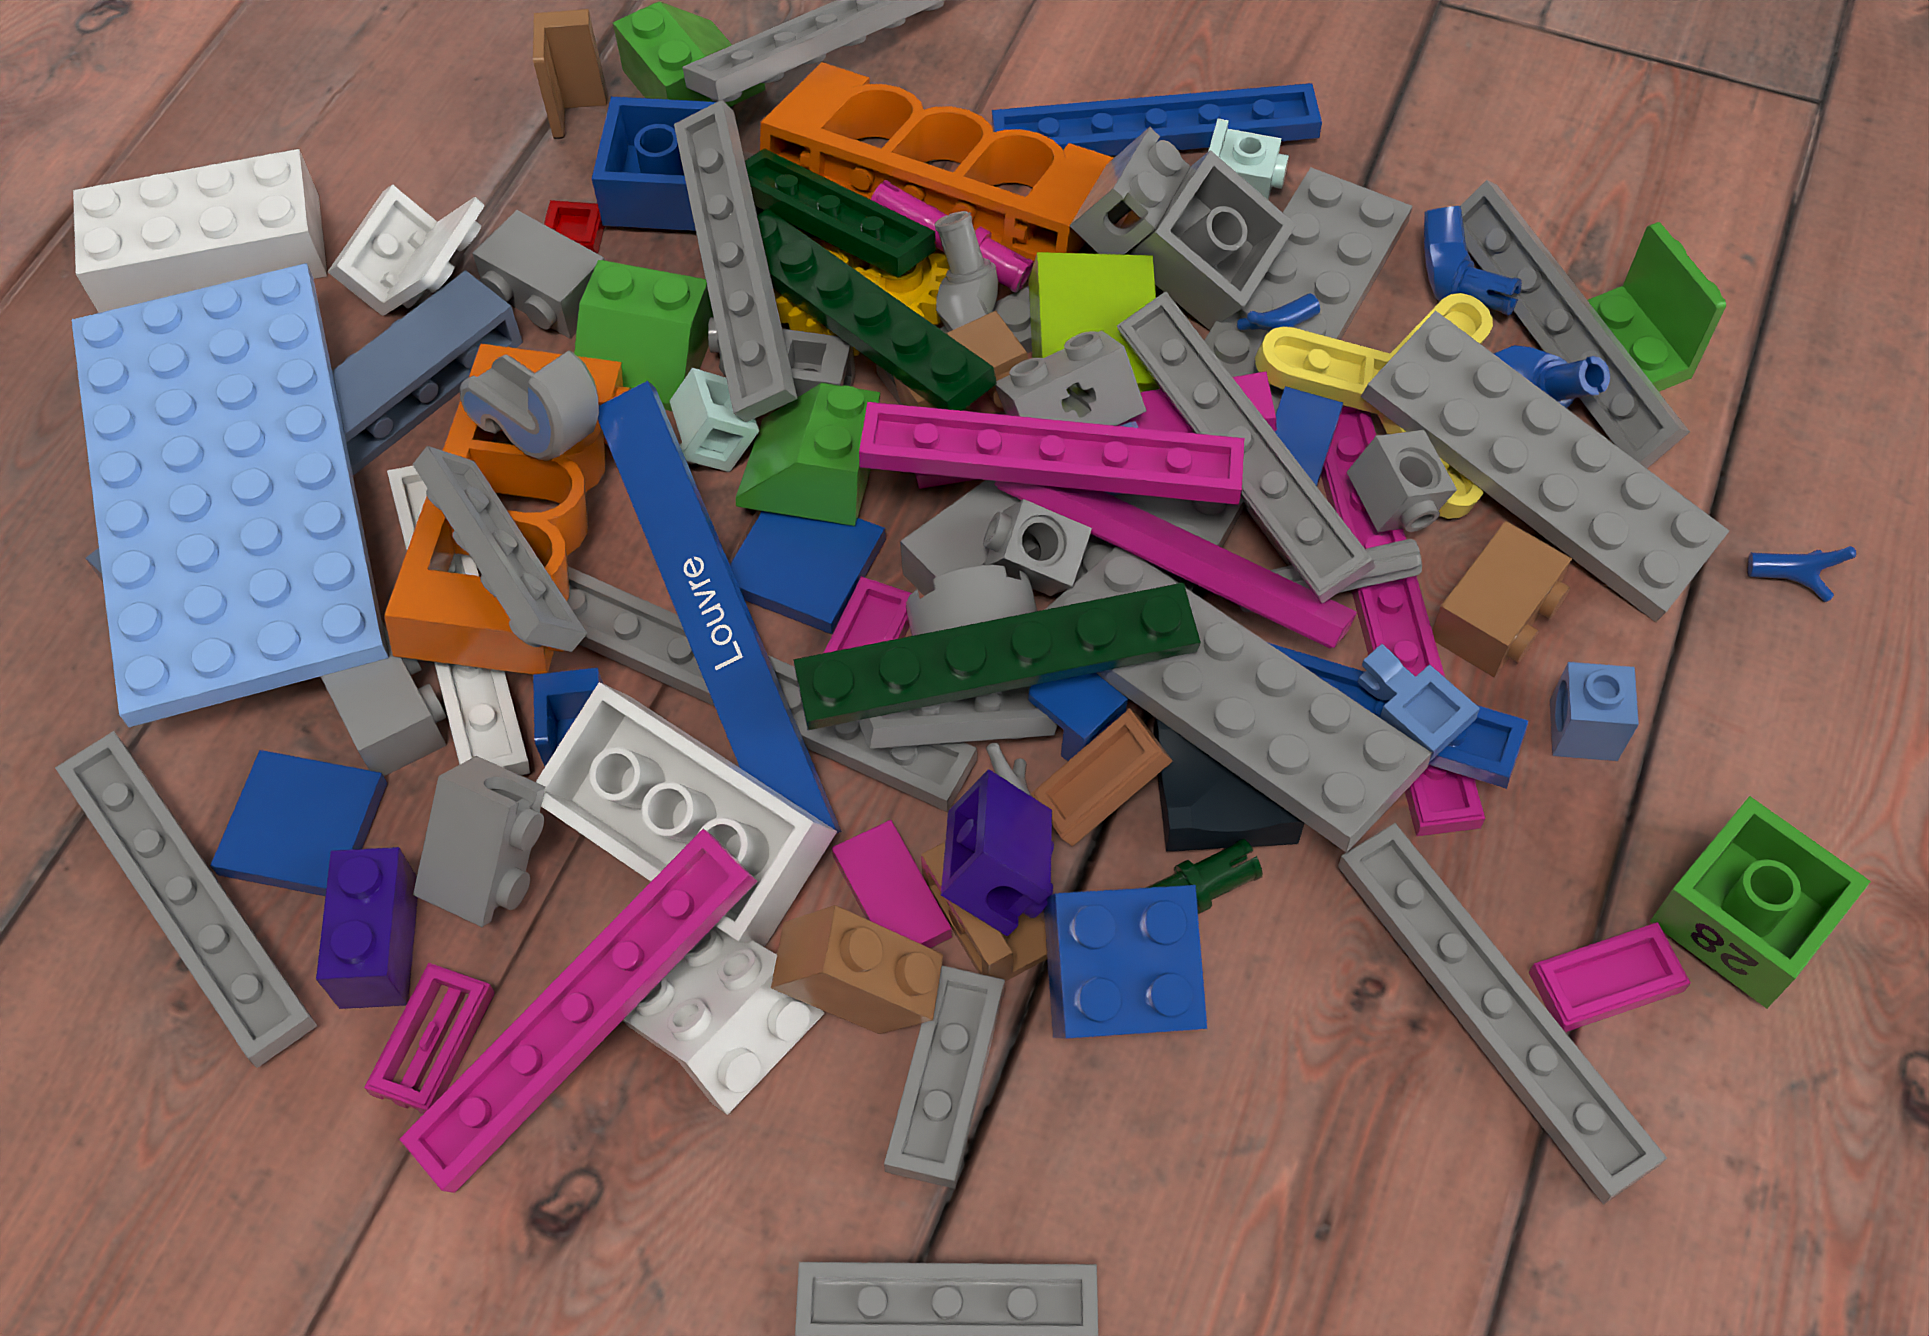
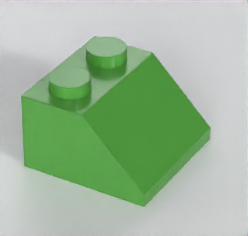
[613,1,765,107]
[574,260,714,411]
[736,383,881,526]

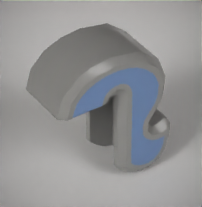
[460,350,599,461]

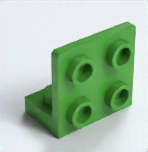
[1588,222,1726,392]

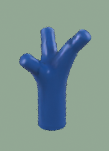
[1237,293,1320,332]
[1747,546,1857,602]

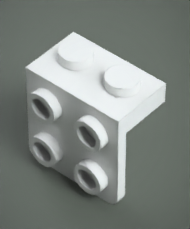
[328,184,484,316]
[623,926,825,1115]

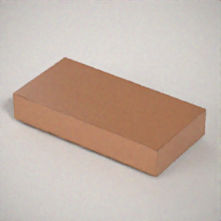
[1031,708,1173,847]

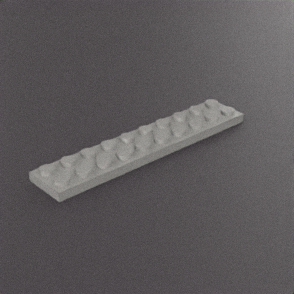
[1062,167,1413,594]

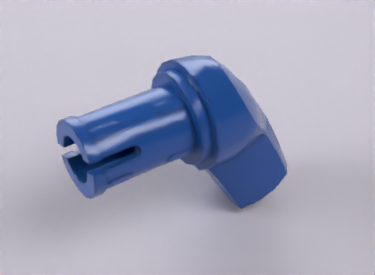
[1424,206,1522,316]
[1493,345,1610,408]

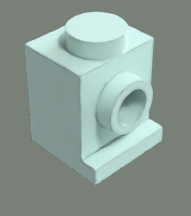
[1208,119,1289,200]
[670,368,759,472]

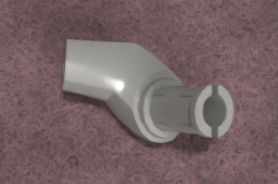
[934,211,998,332]

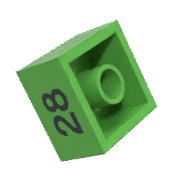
[1650,796,1871,1009]

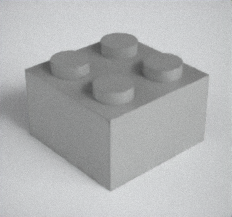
[1125,150,1296,330]

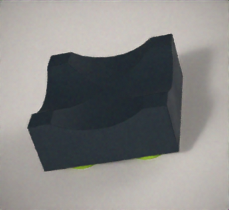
[1153,717,1305,852]

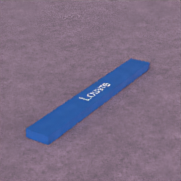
[598,381,842,834]

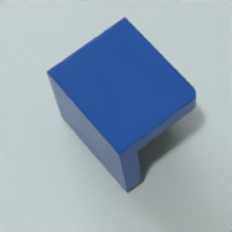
[533,667,604,766]
[1028,673,1128,761]

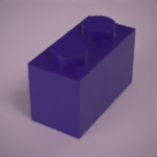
[316,847,418,1009]

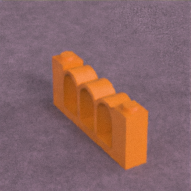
[760,62,1114,261]
[384,344,631,675]

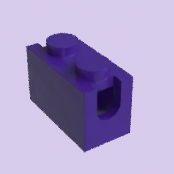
[941,769,1054,936]

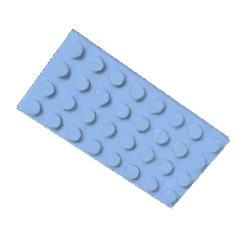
[71,263,389,727]

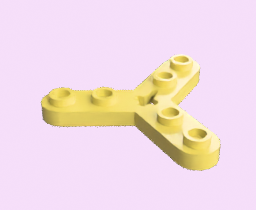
[1255,293,1493,519]

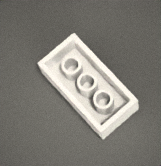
[73,149,327,313]
[536,682,837,946]

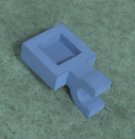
[1358,644,1480,761]

